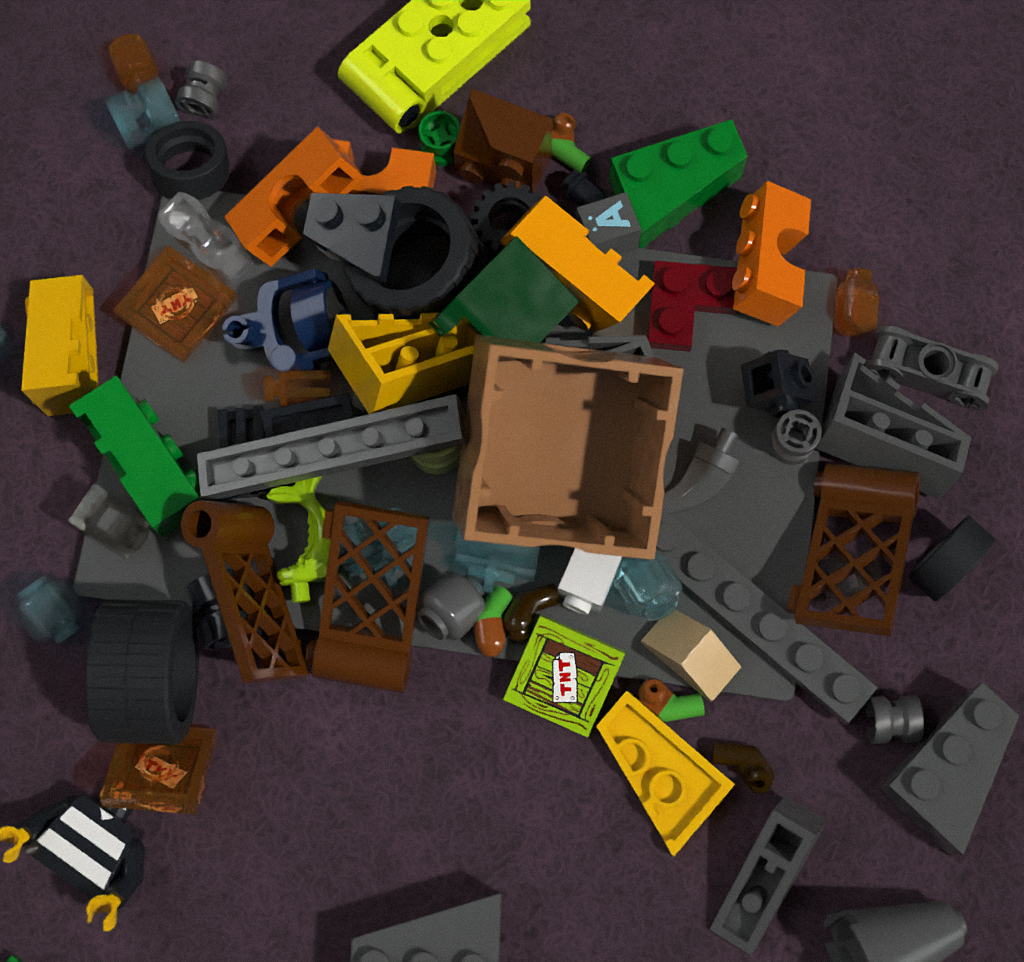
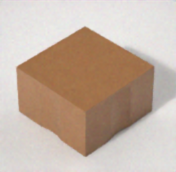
[452,335,684,560]

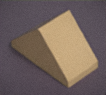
[640,607,741,703]

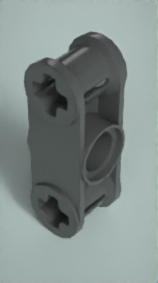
[865,325,999,410]

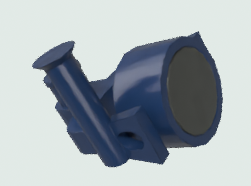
[222,269,348,374]

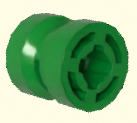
[418,111,461,167]

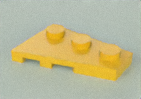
[597,691,735,857]

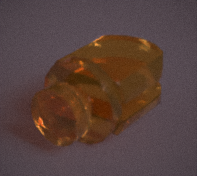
[109,34,158,98]
[833,268,880,337]
[263,370,332,407]

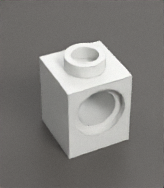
[558,548,622,615]

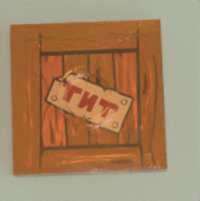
[113,245,238,363]
[99,727,217,815]

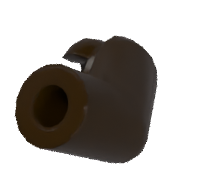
[503,583,560,641]
[711,741,774,794]

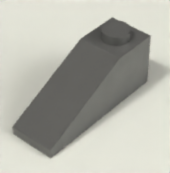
[709,795,828,956]

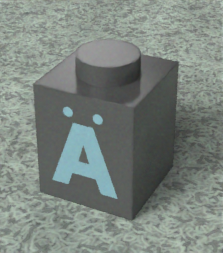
[576,192,641,255]

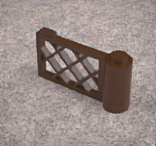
[787,463,920,637]
[181,500,309,684]
[305,501,430,694]

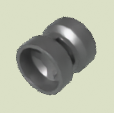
[175,61,228,119]
[770,409,822,465]
[866,696,924,744]

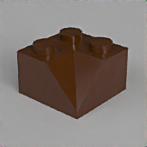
[454,89,553,194]

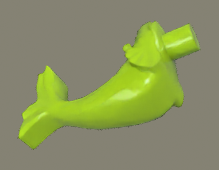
[266,476,341,603]

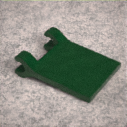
[428,236,579,343]

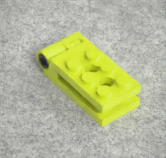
[338,0,530,134]

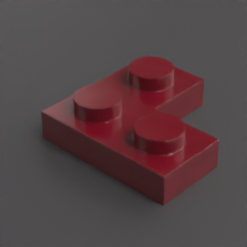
[648,260,738,352]

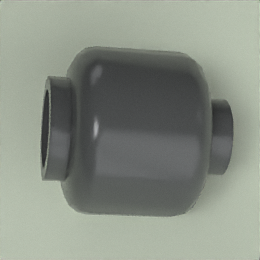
[417,572,486,640]

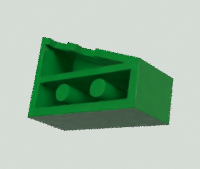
[609,119,747,248]
[69,375,204,538]

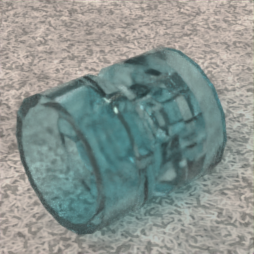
[104,75,180,150]

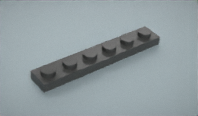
[197,394,467,501]
[650,508,878,725]

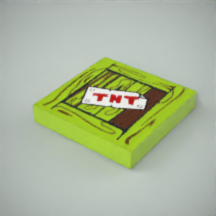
[503,614,625,738]

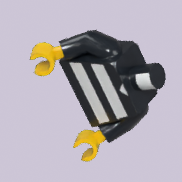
[0,781,146,931]

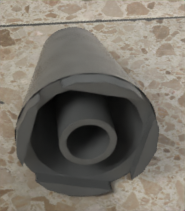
[824,901,967,962]

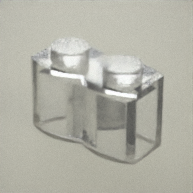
[157,192,253,286]

